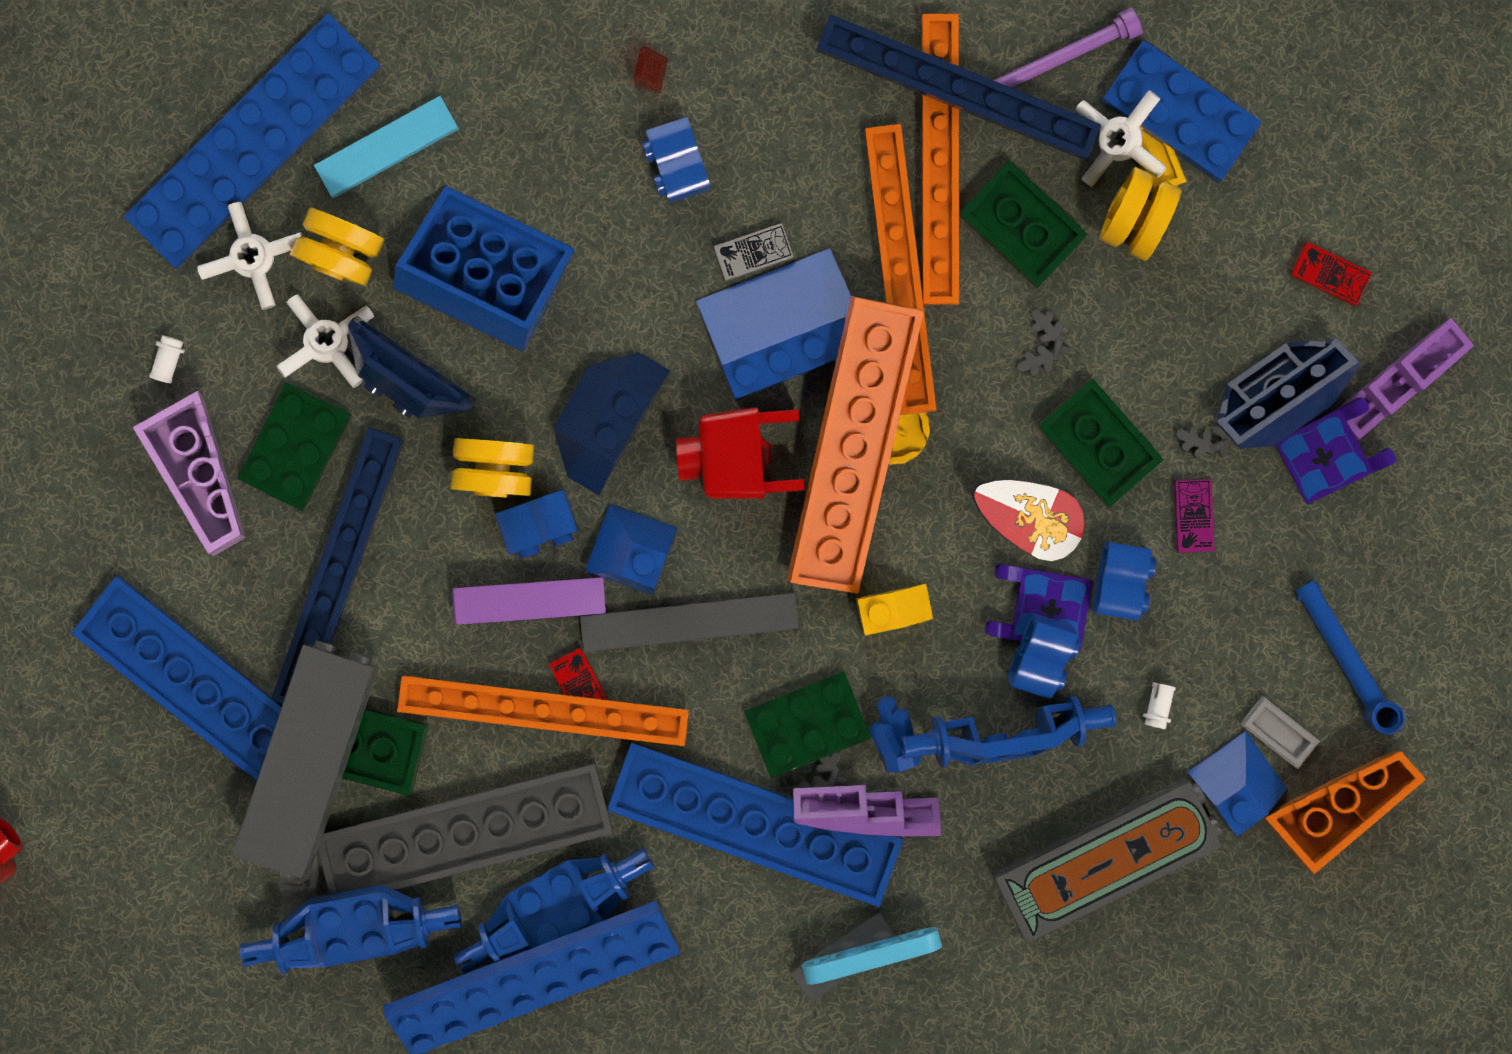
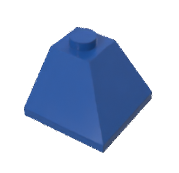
[585,504,678,595]
[1187,731,1287,836]

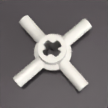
[1075,90,1167,187]
[197,202,304,310]
[276,294,374,388]

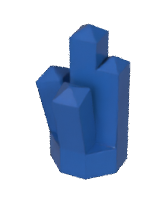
[869,696,921,772]

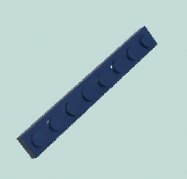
[816,14,1101,161]
[271,427,405,704]

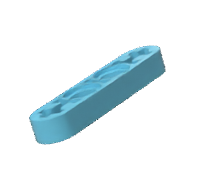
[801,927,942,985]

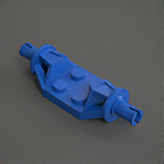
[899,696,1116,768]
[454,847,655,974]
[240,885,462,974]

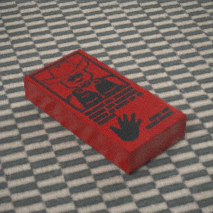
[1290,242,1372,306]
[549,647,609,700]

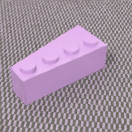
[133,391,246,556]

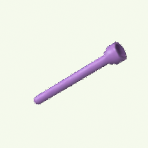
[993,8,1143,88]

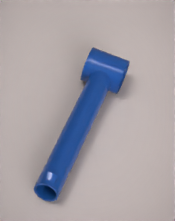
[1295,579,1405,734]

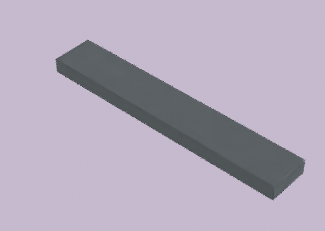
[580,592,799,652]

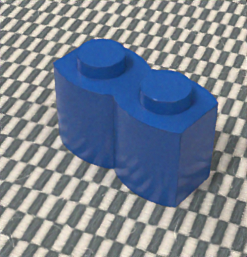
[642,117,711,203]
[494,490,580,559]
[1092,541,1156,621]
[1007,613,1080,699]

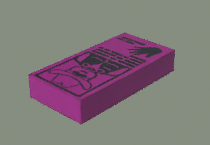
[1174,479,1215,553]

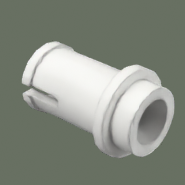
[149,335,185,384]
[1143,682,1176,729]

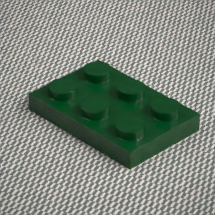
[959,160,1088,288]
[1036,378,1164,508]
[237,382,352,511]
[744,671,871,779]
[342,708,429,796]

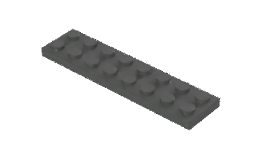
[318,762,614,894]

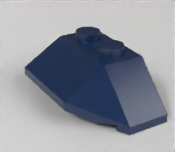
[348,316,477,418]
[1217,338,1360,449]
[553,353,670,495]

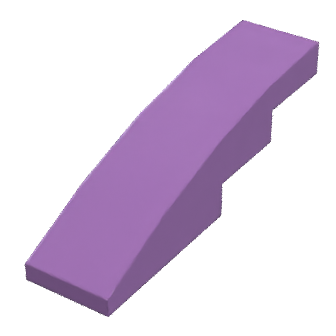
[1337,318,1474,440]
[452,577,606,625]
[793,785,941,837]

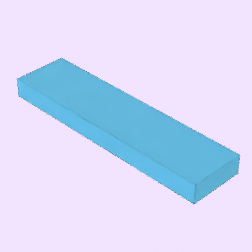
[314,96,459,198]

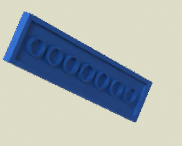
[124,13,381,269]
[71,576,283,781]
[607,741,904,907]
[383,901,681,1054]

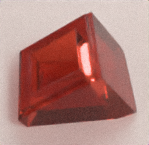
[633,46,668,93]

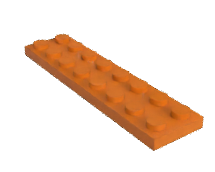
[787,296,924,594]

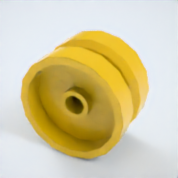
[1099,167,1182,262]
[290,208,385,287]
[450,438,535,498]

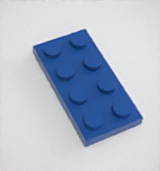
[1100,40,1262,183]

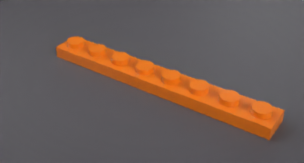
[921,14,959,305]
[865,124,937,416]
[397,676,689,746]

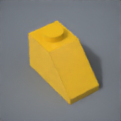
[856,584,933,635]

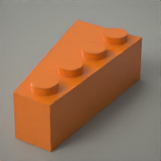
[1262,751,1426,874]

